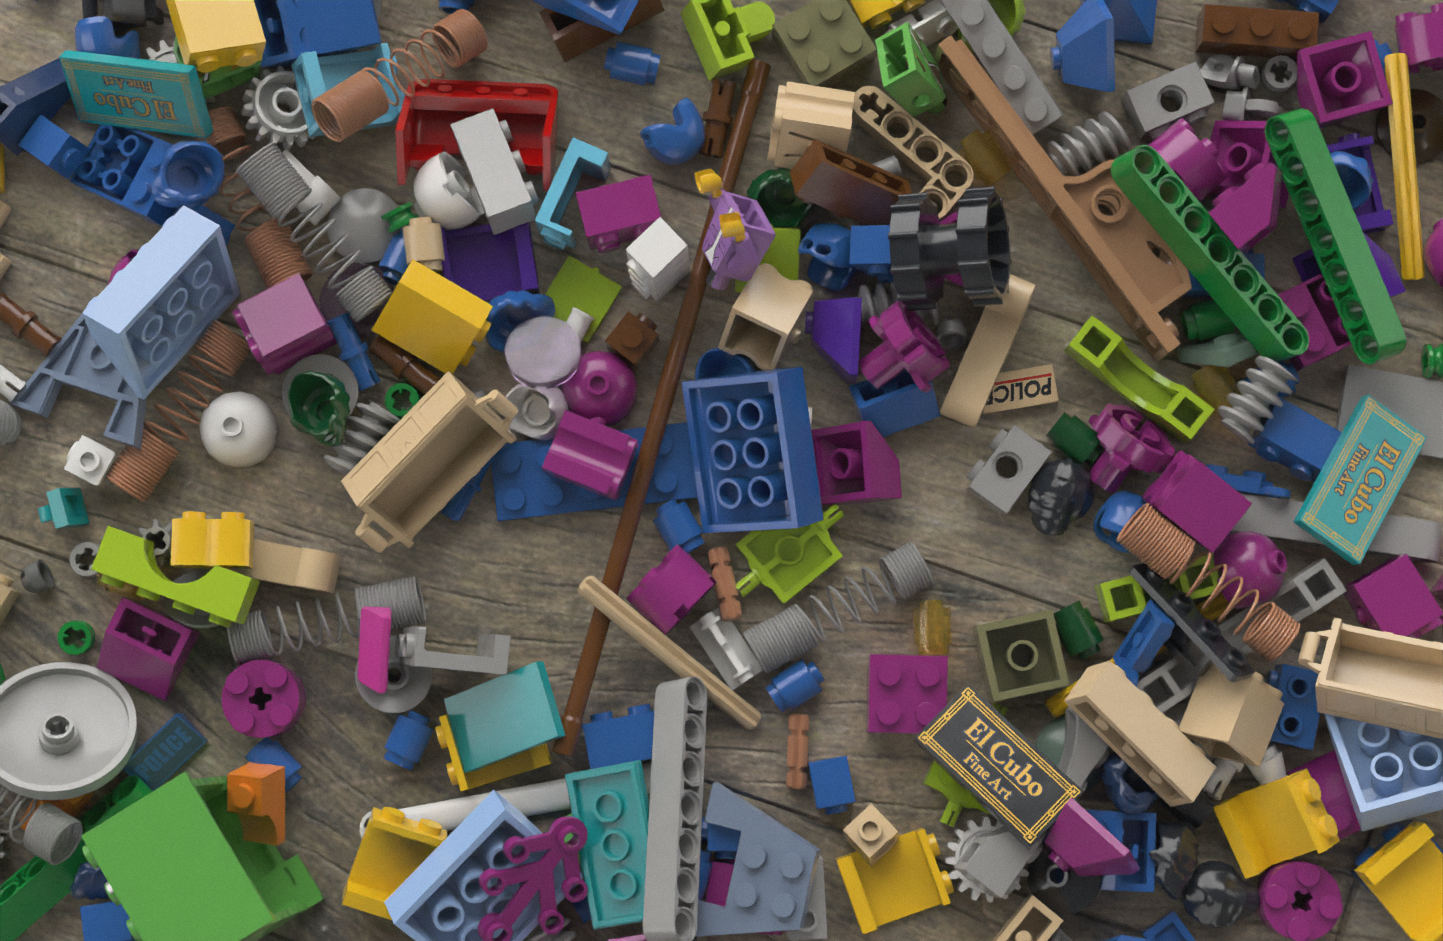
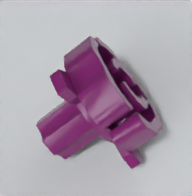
[859,301,950,393]
[1088,403,1175,493]

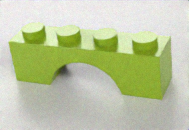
[1063,315,1214,444]
[91,526,260,628]

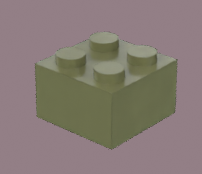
[772,0,877,88]
[972,609,1069,702]

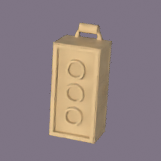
[341,371,518,553]
[1298,617,1443,739]

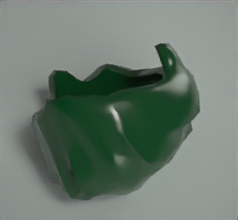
[747,168,817,229]
[288,370,350,447]

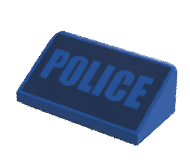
[123,713,208,791]

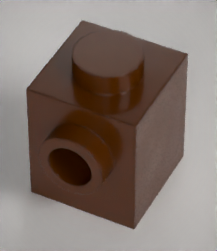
[605,311,660,370]

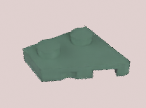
[1177,330,1259,367]

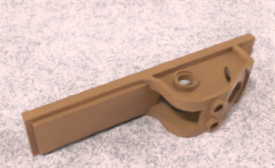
[934,35,1192,363]

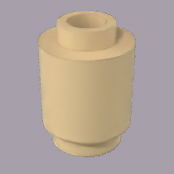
[402,217,445,272]

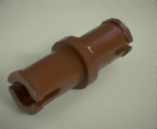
[699,79,736,158]
[0,292,62,357]
[369,335,441,395]

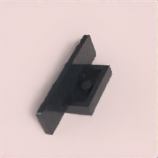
[1129,563,1255,683]

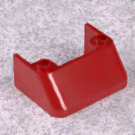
[395,79,558,191]

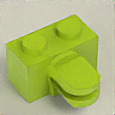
[680,0,775,82]

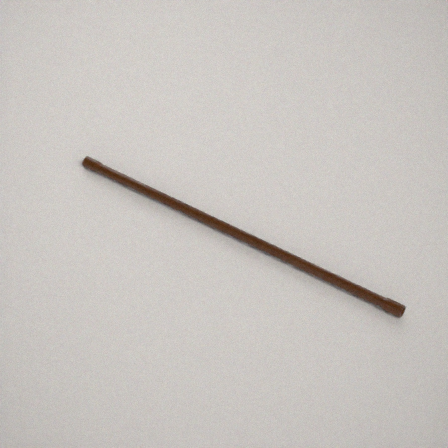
[551,60,771,757]

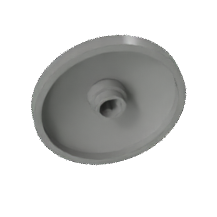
[0,662,138,800]

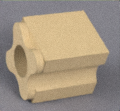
[767,81,855,169]
[718,263,813,371]
[1179,663,1284,767]

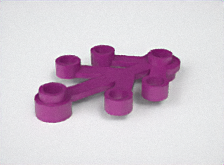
[478,816,588,941]

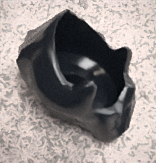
[1028,457,1094,536]
[1149,821,1199,900]
[1179,860,1260,928]

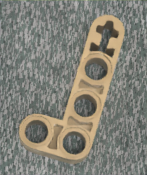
[852,86,974,223]
[940,274,1036,428]
[198,539,342,594]

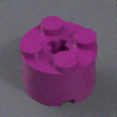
[1395,3,1443,74]
[1148,118,1228,201]
[626,544,717,635]
[221,660,306,738]
[1256,860,1343,941]

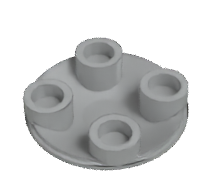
[327,188,403,265]

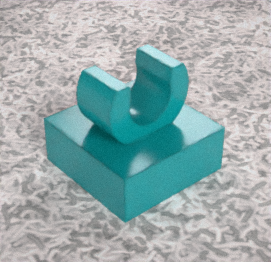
[37,487,90,529]

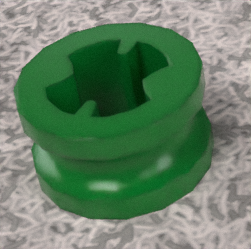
[381,201,419,234]
[1421,344,1443,378]
[385,383,421,419]
[57,620,95,655]

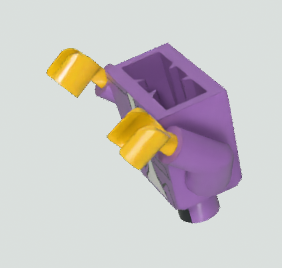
[695,169,776,291]

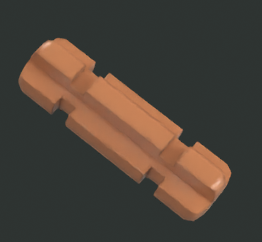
[708,547,742,622]
[786,713,809,789]

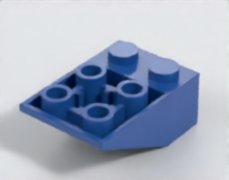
[254,0,382,69]
[69,124,176,228]
[1041,809,1156,892]

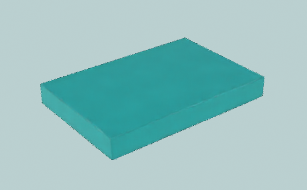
[444,661,566,773]

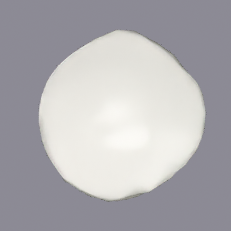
[506,380,568,441]

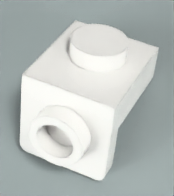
[64,435,116,486]

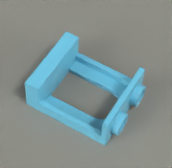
[535,137,611,250]

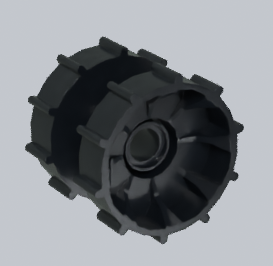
[888,186,1012,311]

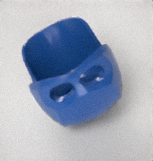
[75,16,140,59]
[640,98,705,165]
[798,222,857,291]
[1093,490,1147,553]

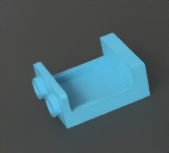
[291,43,405,137]

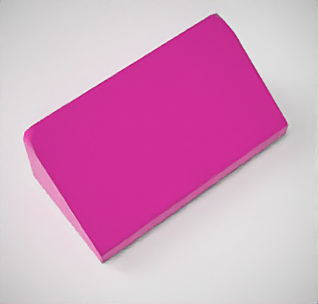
[357,606,392,693]

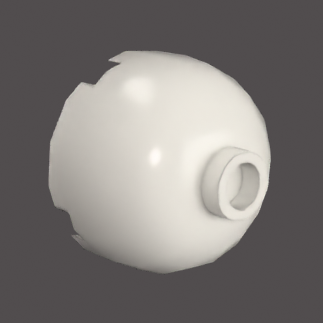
[413,152,485,229]
[199,391,278,467]

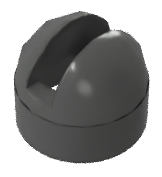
[21,560,54,593]

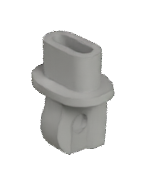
[1200,54,1260,90]
[1223,87,1283,121]

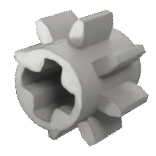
[138,519,172,567]

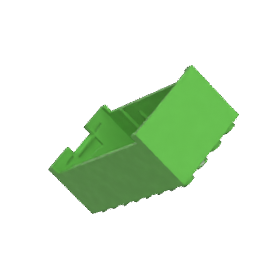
[81,772,325,941]

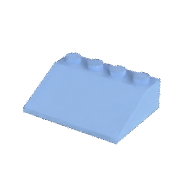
[82,205,240,400]
[1324,714,1443,832]
[384,790,584,941]

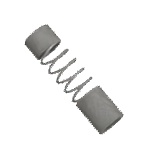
[236,142,393,322]
[743,541,934,674]
[227,575,426,665]
[0,786,82,865]

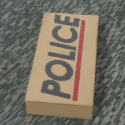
[982,364,1059,415]

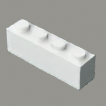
[626,217,690,303]

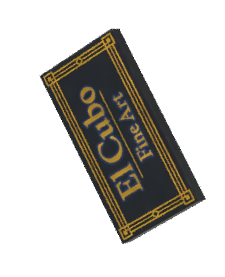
[914,684,1084,849]

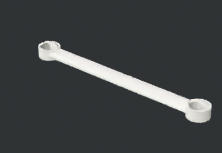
[360,762,652,838]

